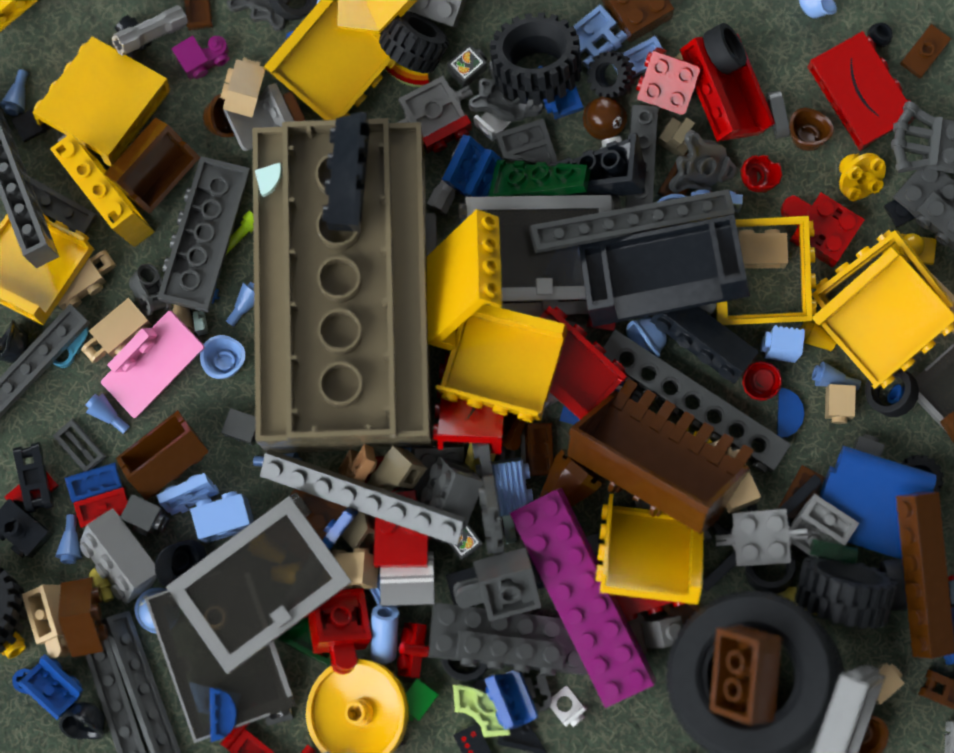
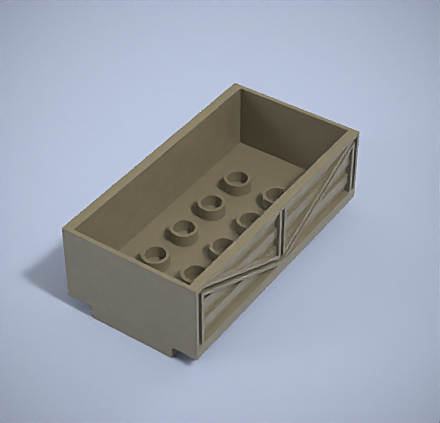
[252,118,433,453]

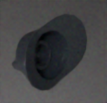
[155,539,207,587]

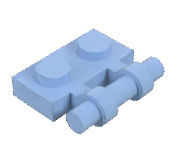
[573,4,627,69]
[156,473,220,515]

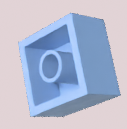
[190,491,254,543]

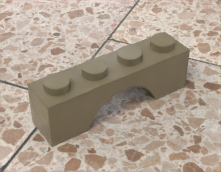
[341,446,427,552]

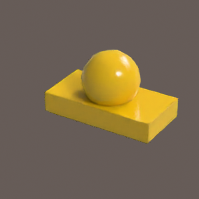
[882,232,937,265]

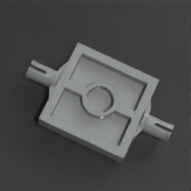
[397,76,473,137]
[715,508,808,567]

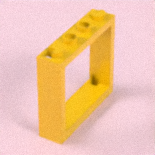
[50,133,155,247]
[716,216,817,325]
[812,230,954,309]

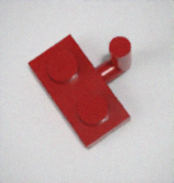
[397,623,429,678]

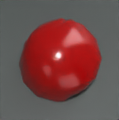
[740,155,783,193]
[742,361,782,401]

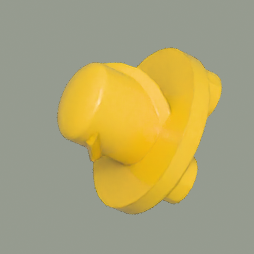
[839,153,886,202]

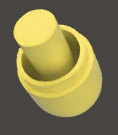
[89,567,114,602]

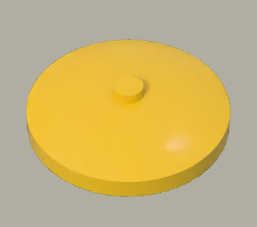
[306,659,409,753]

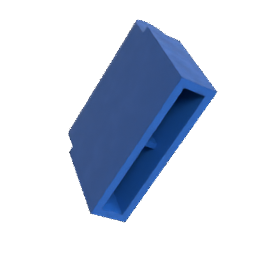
[819,446,936,560]

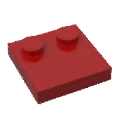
[374,517,429,568]

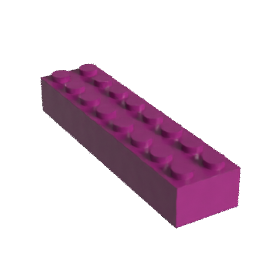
[509,487,657,708]

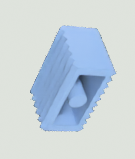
[761,325,805,363]
[491,457,534,516]

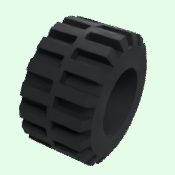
[379,11,449,73]

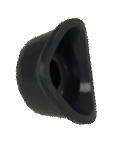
[0,320,29,364]
[59,702,105,740]

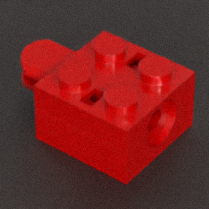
[781,192,865,268]
[308,588,372,675]

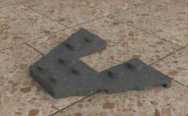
[472,443,504,556]

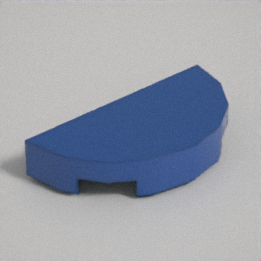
[777,387,805,438]
[209,687,238,742]

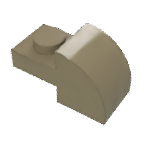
[656,117,695,156]

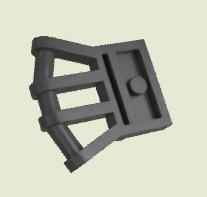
[891,101,954,174]

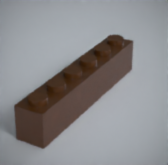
[896,492,954,659]

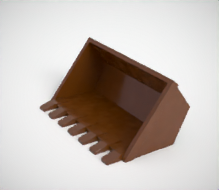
[567,379,754,534]

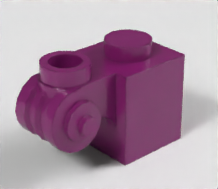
[171,36,230,80]

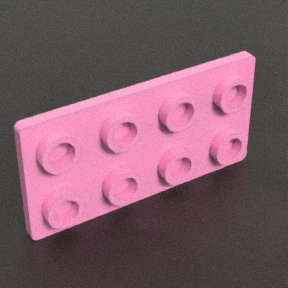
[101,311,205,418]

